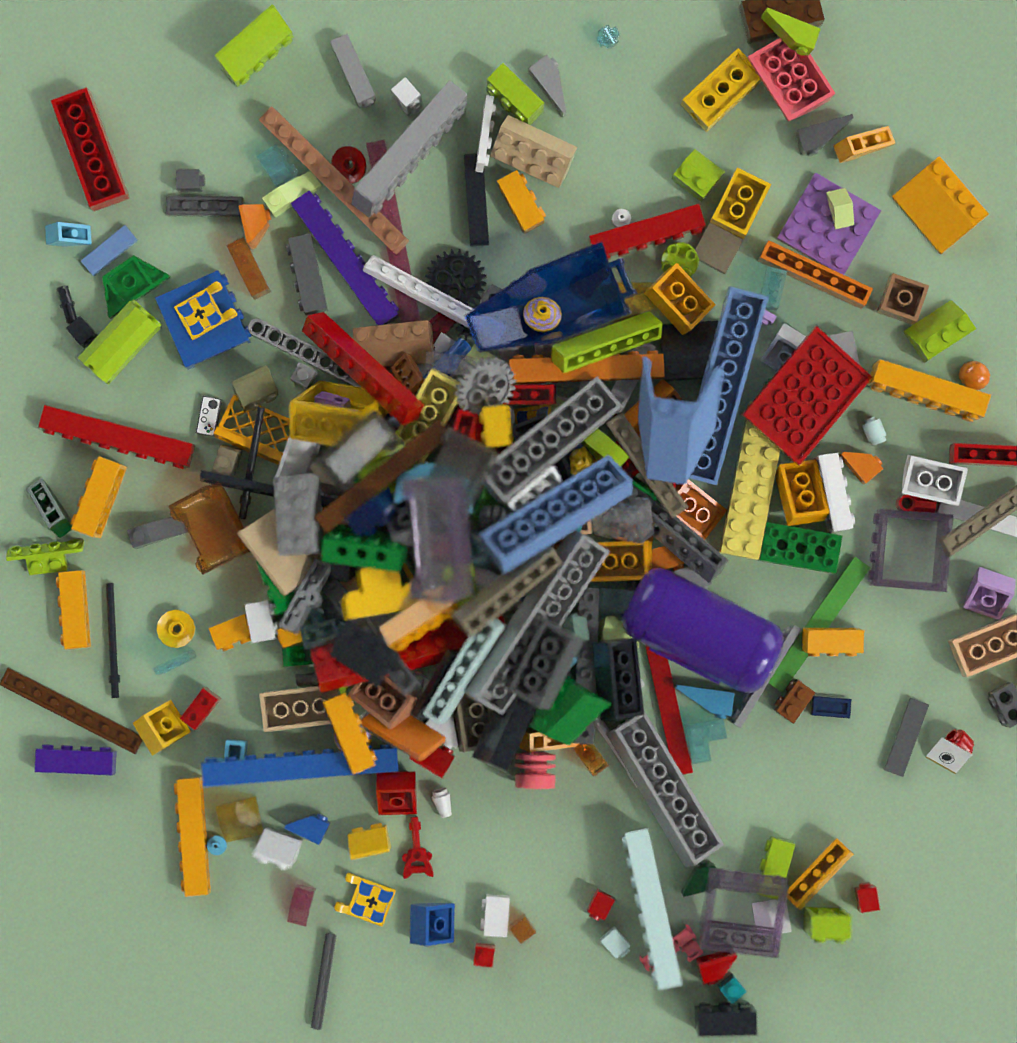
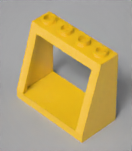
[290,380,388,451]

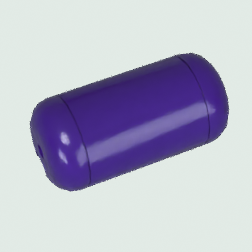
[622,568,784,693]

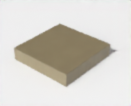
[695,222,743,274]

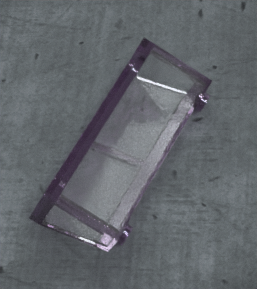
[401,477,473,604]

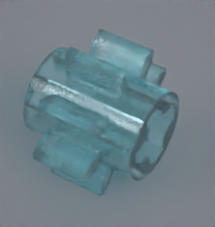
[597,25,620,49]

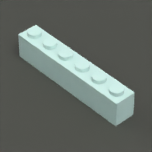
[423,618,506,725]

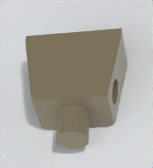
[211,444,243,477]

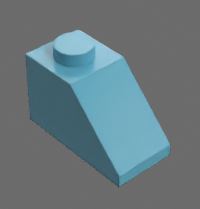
[45,222,91,246]

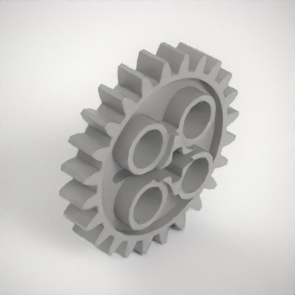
[455,356,516,415]

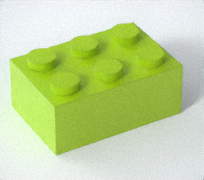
[487,63,544,125]
[803,907,852,943]

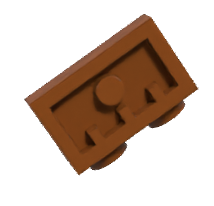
[391,353,425,396]
[774,679,816,724]

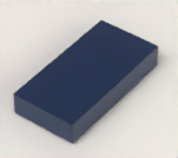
[811,696,852,719]

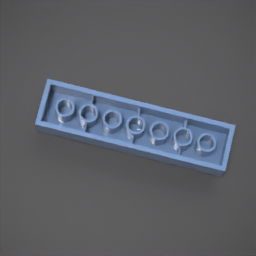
[480,455,632,574]

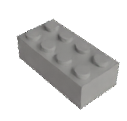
[274,474,323,556]

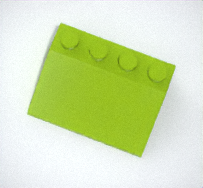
[214,4,294,87]

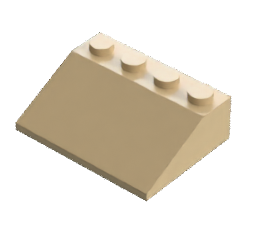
[238,509,330,596]

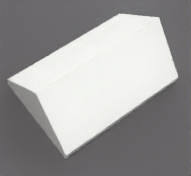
[504,465,563,514]

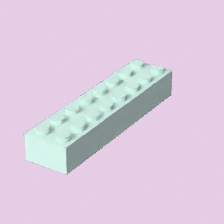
[622,828,682,990]

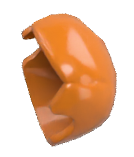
[959,361,990,390]

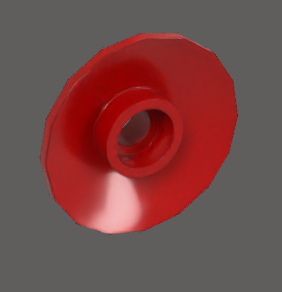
[331,146,367,184]

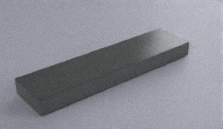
[166,196,243,217]
[884,698,929,777]

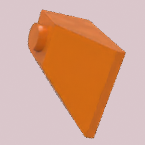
[239,204,272,249]

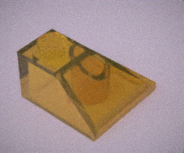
[216,796,264,843]

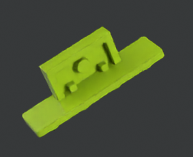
[6,539,85,575]

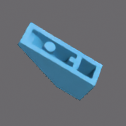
[675,684,734,719]

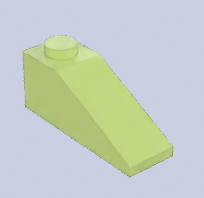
[262,171,322,218]

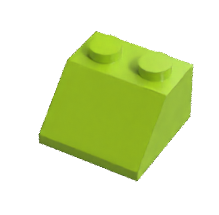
[672,149,725,202]

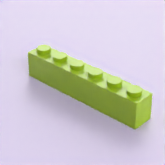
[552,311,662,373]

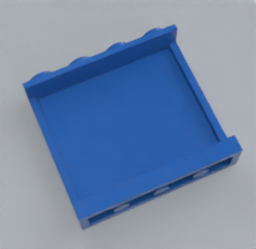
[155,270,252,370]

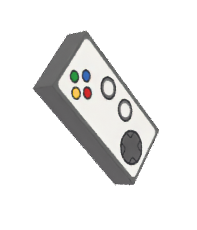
[196,396,222,437]

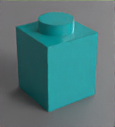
[717,973,747,1004]

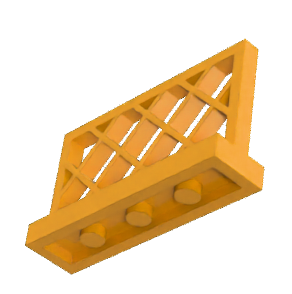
[214,394,290,465]

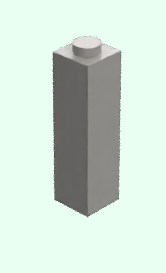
[330,33,376,108]

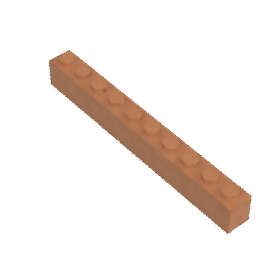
[259,106,409,255]

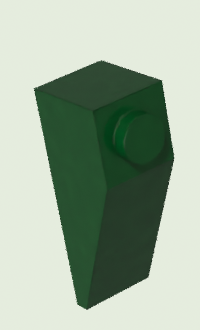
[27,478,73,538]

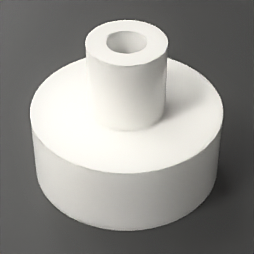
[612,209,631,228]

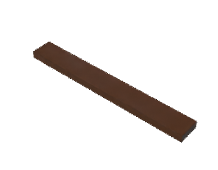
[315,419,450,533]
[0,667,143,754]

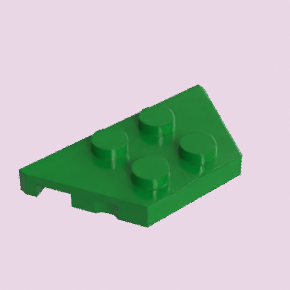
[102,255,171,319]

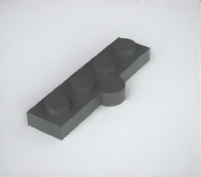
[279,559,332,635]

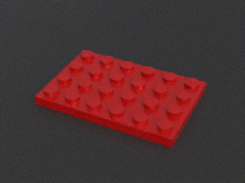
[741,326,873,465]

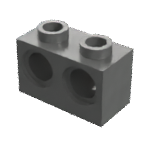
[988,682,1017,728]

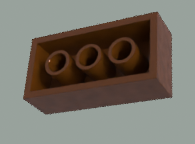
[739,0,825,44]

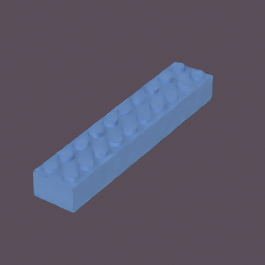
[690,286,769,485]

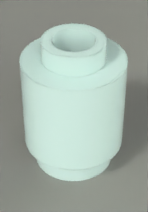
[862,416,886,446]

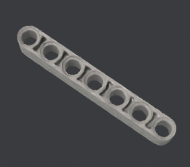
[248,319,361,387]

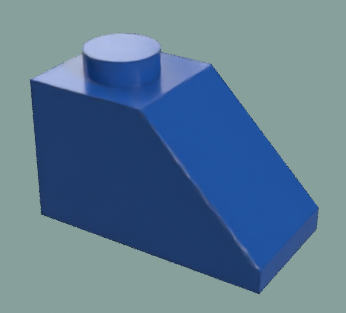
[284,813,331,845]

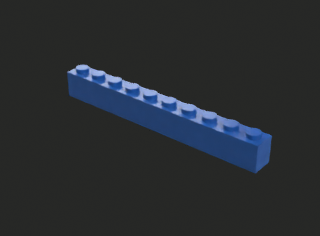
[201,744,398,787]

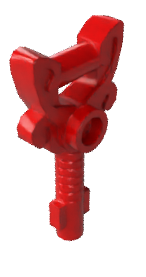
[402,816,434,879]

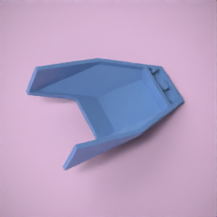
[638,357,725,485]

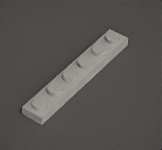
[731,625,801,728]

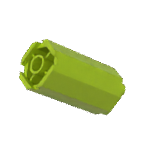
[78,299,162,385]

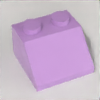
[963,567,1016,620]

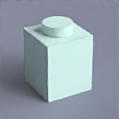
[600,926,630,959]

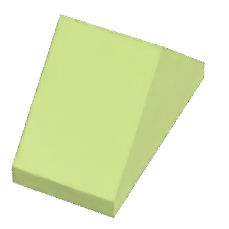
[826,188,854,230]

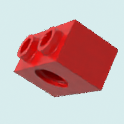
[179,687,221,730]

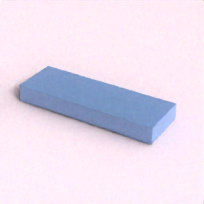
[81,225,138,276]

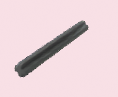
[311,933,337,1030]

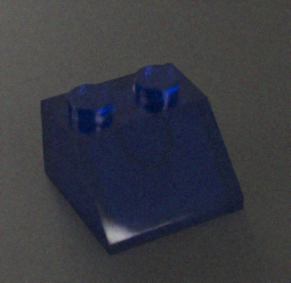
[345,487,394,538]

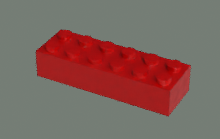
[51,87,130,212]

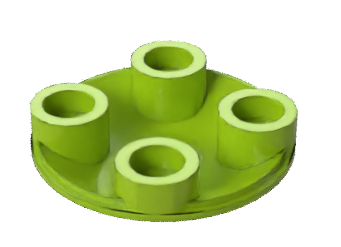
[661,242,699,277]

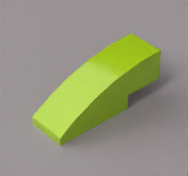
[581,429,629,467]

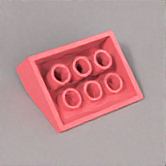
[747,38,836,122]

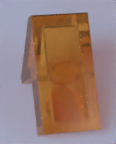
[574,744,609,777]

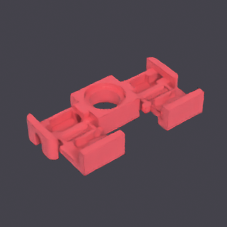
[639,924,704,972]

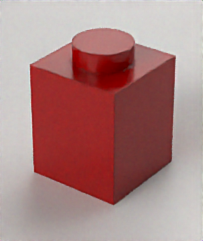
[854,882,880,913]
[587,888,615,921]
[473,942,495,968]

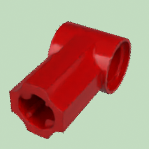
[895,494,936,514]

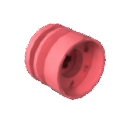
[515,751,556,789]

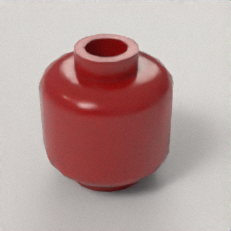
[945,729,974,754]

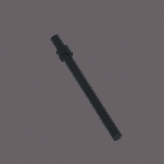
[239,407,265,519]
[106,583,120,698]

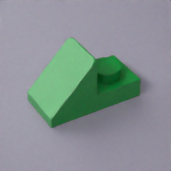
[282,645,316,667]

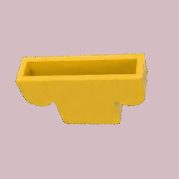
[341,568,422,620]

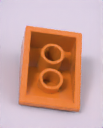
[675,480,727,540]

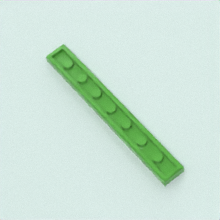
[769,557,871,693]

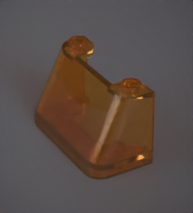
[168,484,251,575]

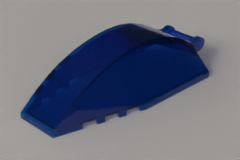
[465,242,638,352]

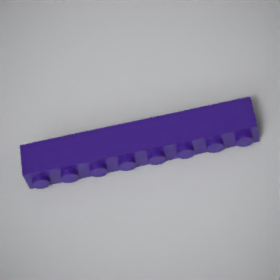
[291,190,399,325]

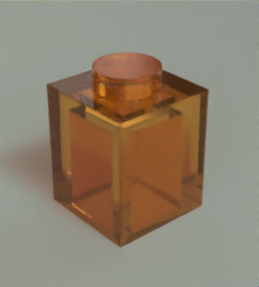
[509,914,536,944]

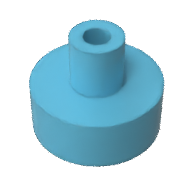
[207,835,227,855]

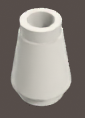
[431,788,452,818]

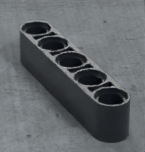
[464,153,489,247]

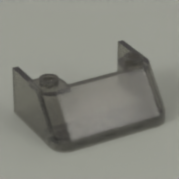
[316,410,405,493]

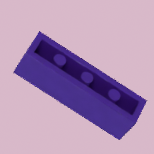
[35,744,117,776]

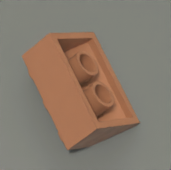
[348,676,419,729]

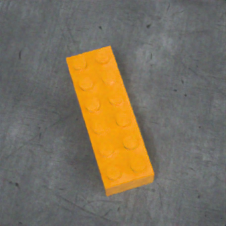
[867,359,991,422]

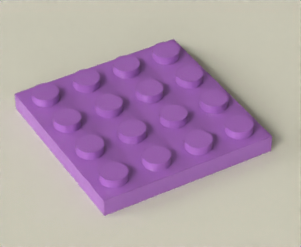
[777,172,882,275]

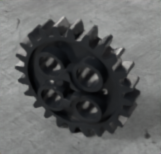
[425,249,487,306]

